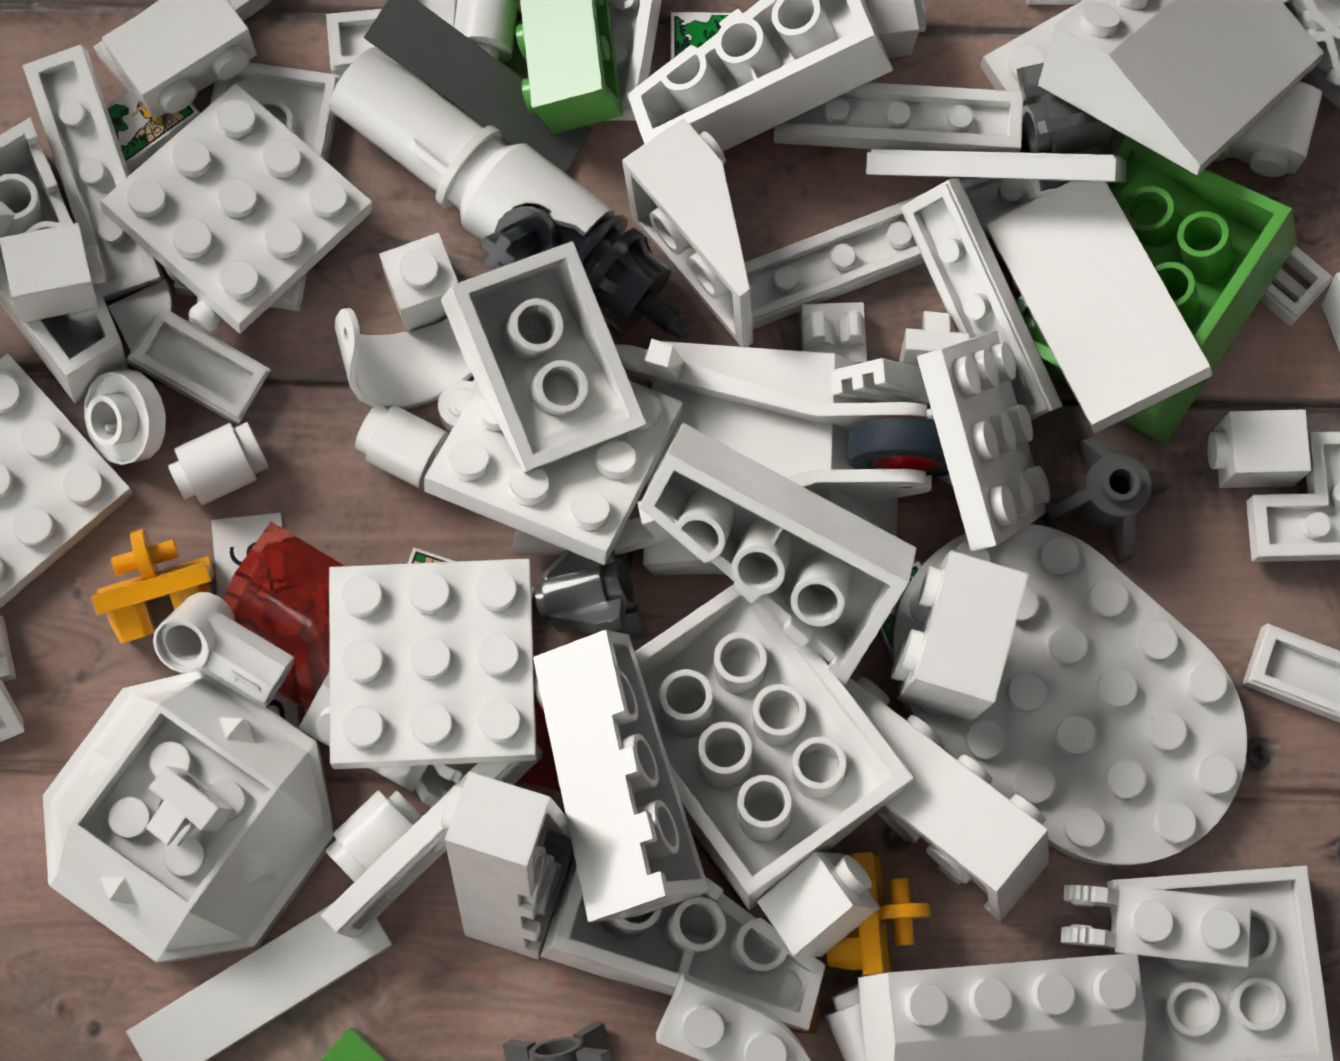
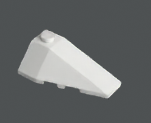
[540,857,825,1031]

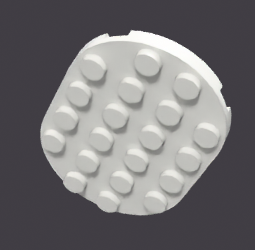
[891,524,1247,866]

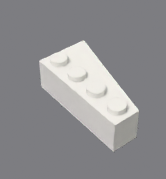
[627,0,893,151]

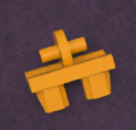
[91,529,215,643]
[827,852,931,976]

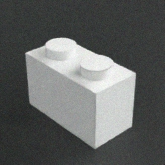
[102,0,257,120]

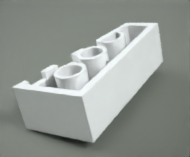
[0,117,128,404]
[639,423,916,684]
[533,630,710,922]
[840,676,1049,922]
[441,771,574,960]

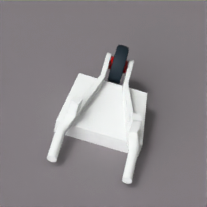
[513,339,950,575]

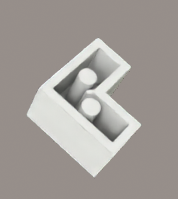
[891,551,1029,722]

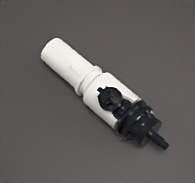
[329,47,693,340]

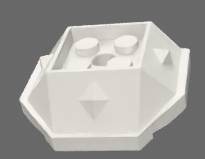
[43,670,336,963]

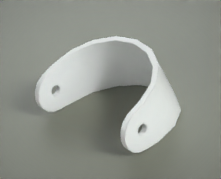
[335,308,473,410]

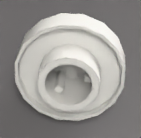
[84,369,166,465]

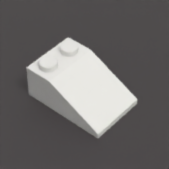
[622,117,754,347]
[441,241,646,473]

